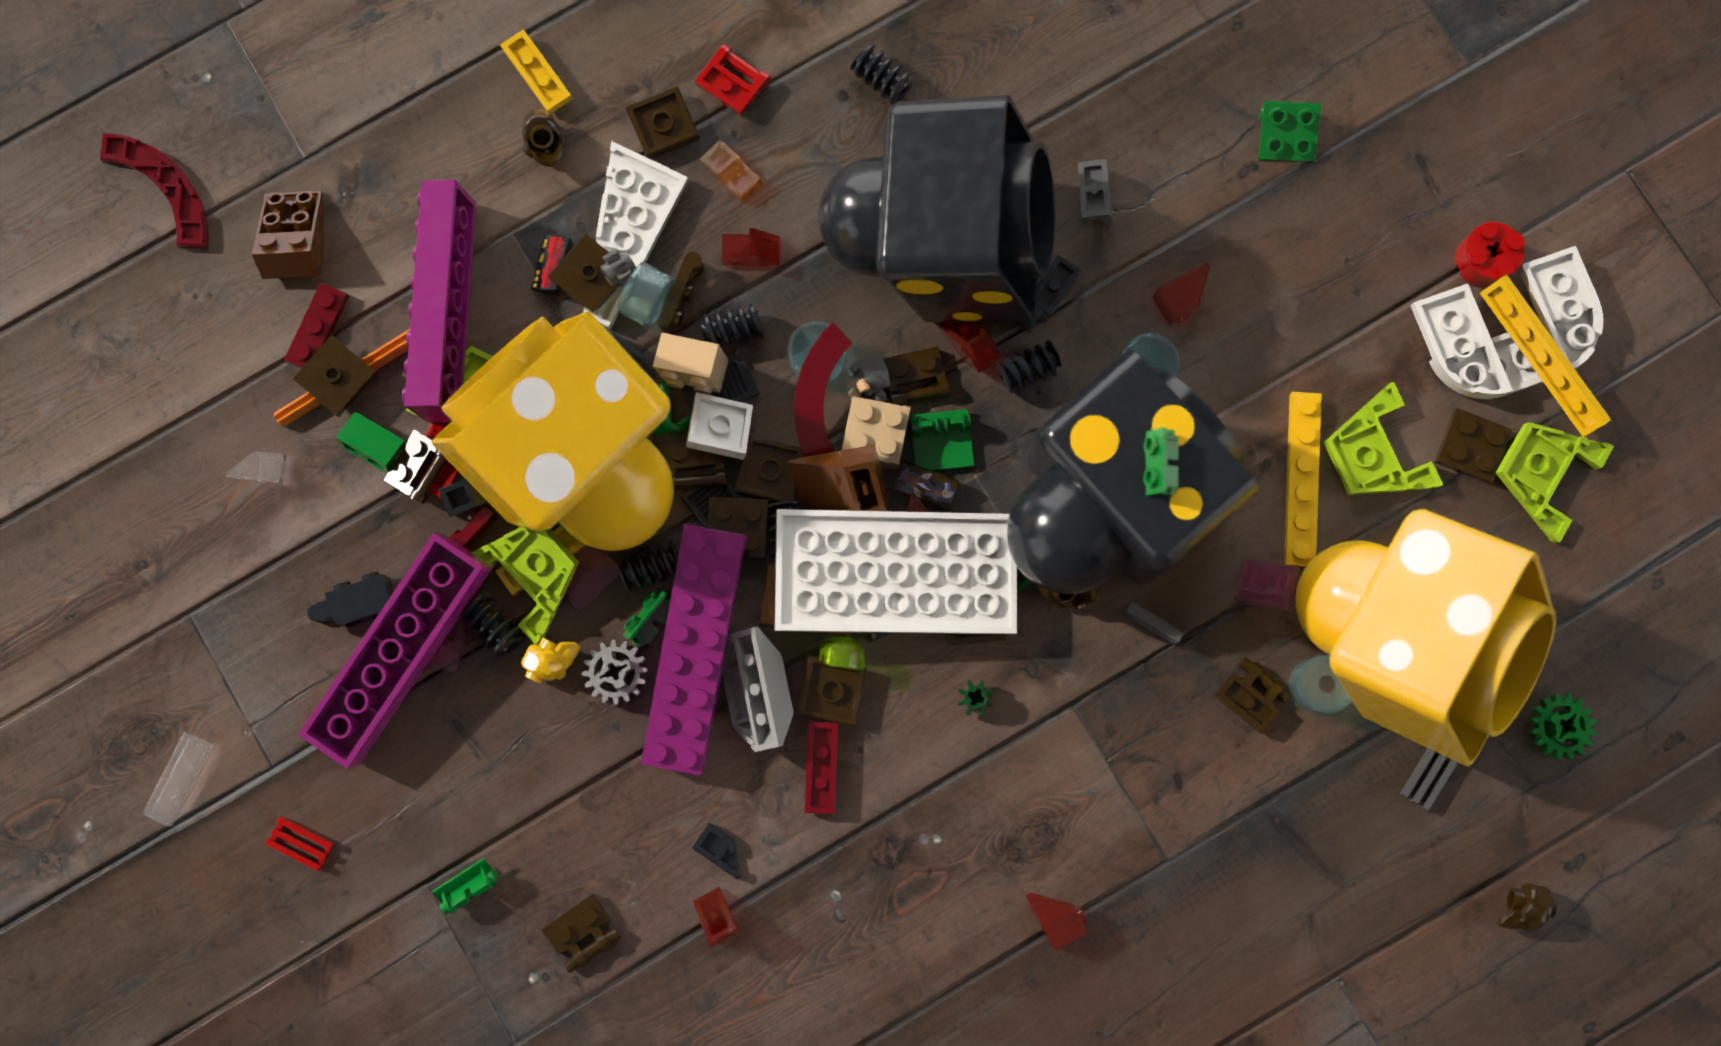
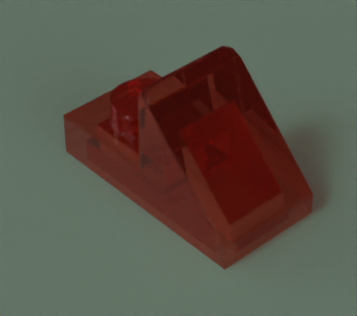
[722,228,780,265]

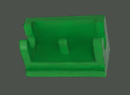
[336,412,406,474]

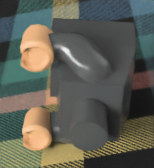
[847,351,890,402]

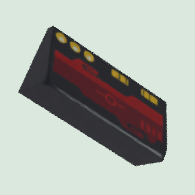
[531,235,573,296]

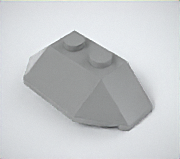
[722,627,794,752]

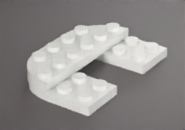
[1410,246,1603,399]

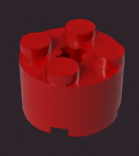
[1455,221,1525,288]

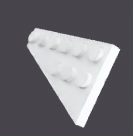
[583,141,689,330]

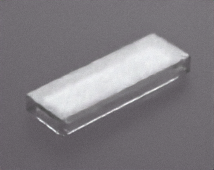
[142,731,214,827]

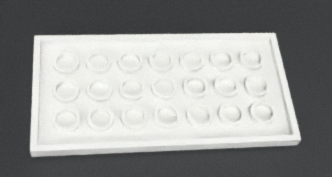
[775,509,1017,634]

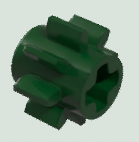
[957,680,993,716]

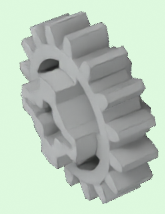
[582,640,649,705]

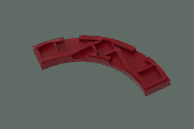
[100,132,209,249]
[794,321,853,457]

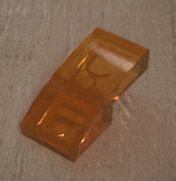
[700,140,763,203]

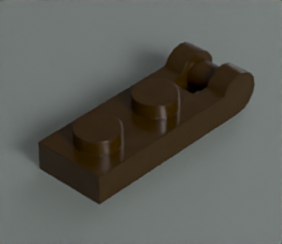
[657,252,704,334]

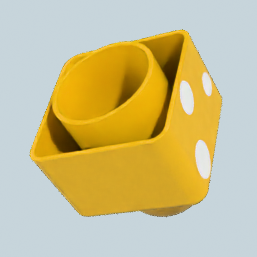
[431,311,674,551]
[1295,509,1556,767]

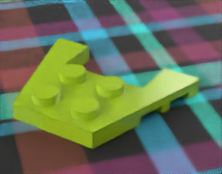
[1323,382,1443,495]
[1496,422,1614,543]
[472,527,579,644]

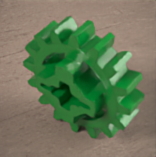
[1527,694,1597,759]

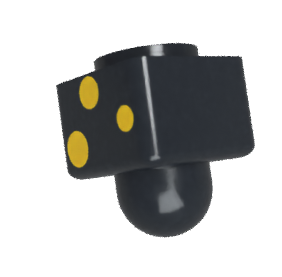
[818,95,1056,323]
[1007,349,1259,594]

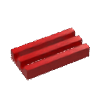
[265,817,335,871]

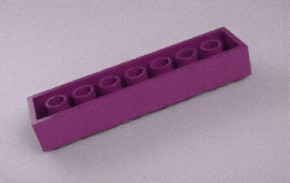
[402,179,476,423]
[641,524,748,775]
[298,533,493,769]

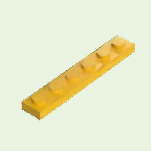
[1480,275,1611,437]
[1284,392,1322,568]

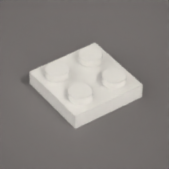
[686,392,753,460]

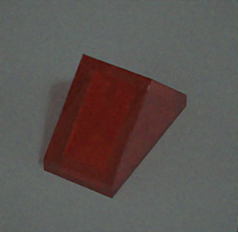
[693,887,741,947]

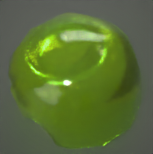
[819,636,865,670]

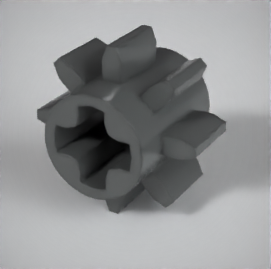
[600,250,637,287]

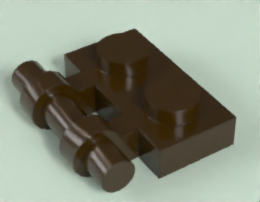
[1213,657,1292,734]
[542,894,621,973]

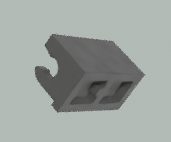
[1078,159,1113,225]

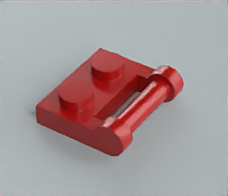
[695,44,771,116]

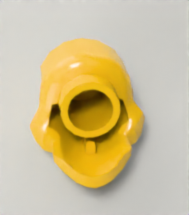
[521,637,581,684]

